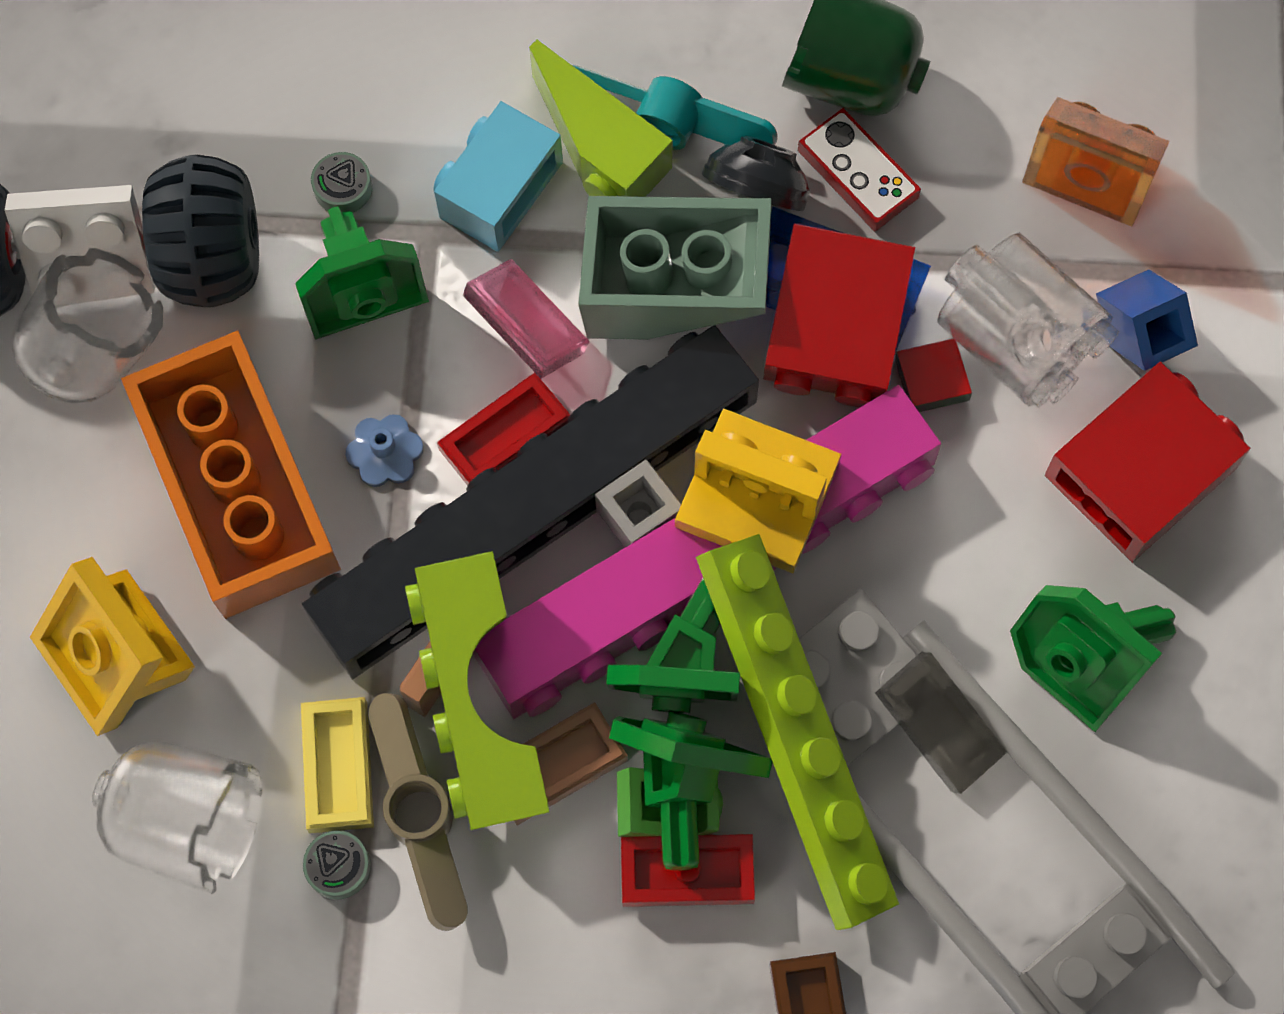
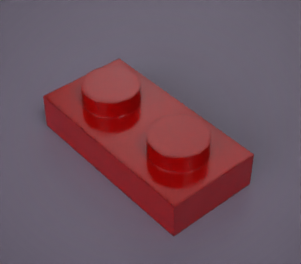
[621,834,755,907]

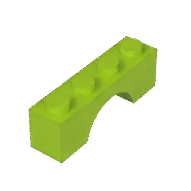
[405,551,550,830]

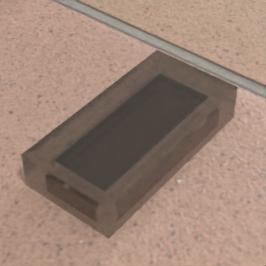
[875,651,1007,794]

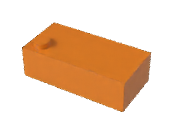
[121,330,341,619]

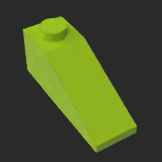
[529,39,673,197]

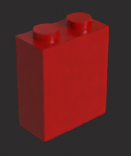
[763,224,916,407]
[1044,361,1251,563]

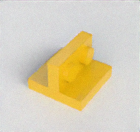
[675,408,841,574]
[30,557,195,736]

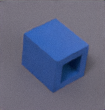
[1096,269,1198,371]

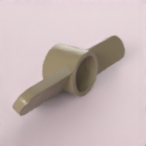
[369,693,468,931]

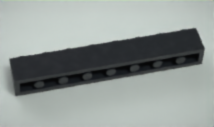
[301,325,759,680]

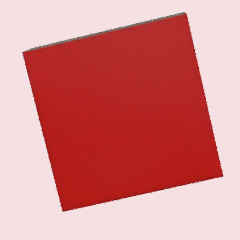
[895,338,972,412]

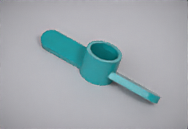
[572,65,778,150]

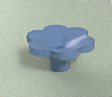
[345,414,424,487]

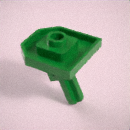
[295,206,429,340]
[606,578,740,714]
[1010,585,1176,732]
[609,711,773,871]

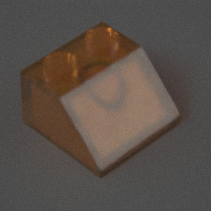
[1022,97,1170,227]

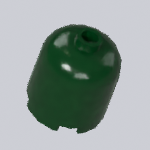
[782,0,931,116]

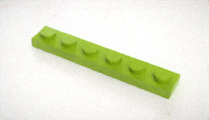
[696,534,899,931]

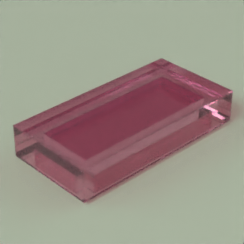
[462,259,590,379]

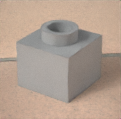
[595,460,681,548]

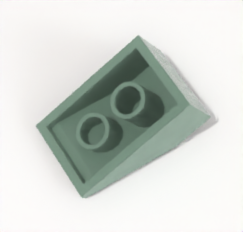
[578,196,772,340]

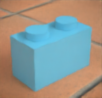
[433,101,563,252]

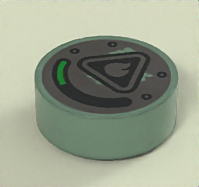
[311,152,372,213]
[303,831,371,900]

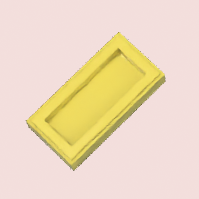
[301,697,374,833]

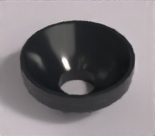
[702,135,810,211]

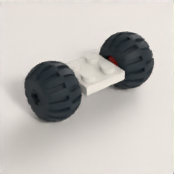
[0,154,259,316]

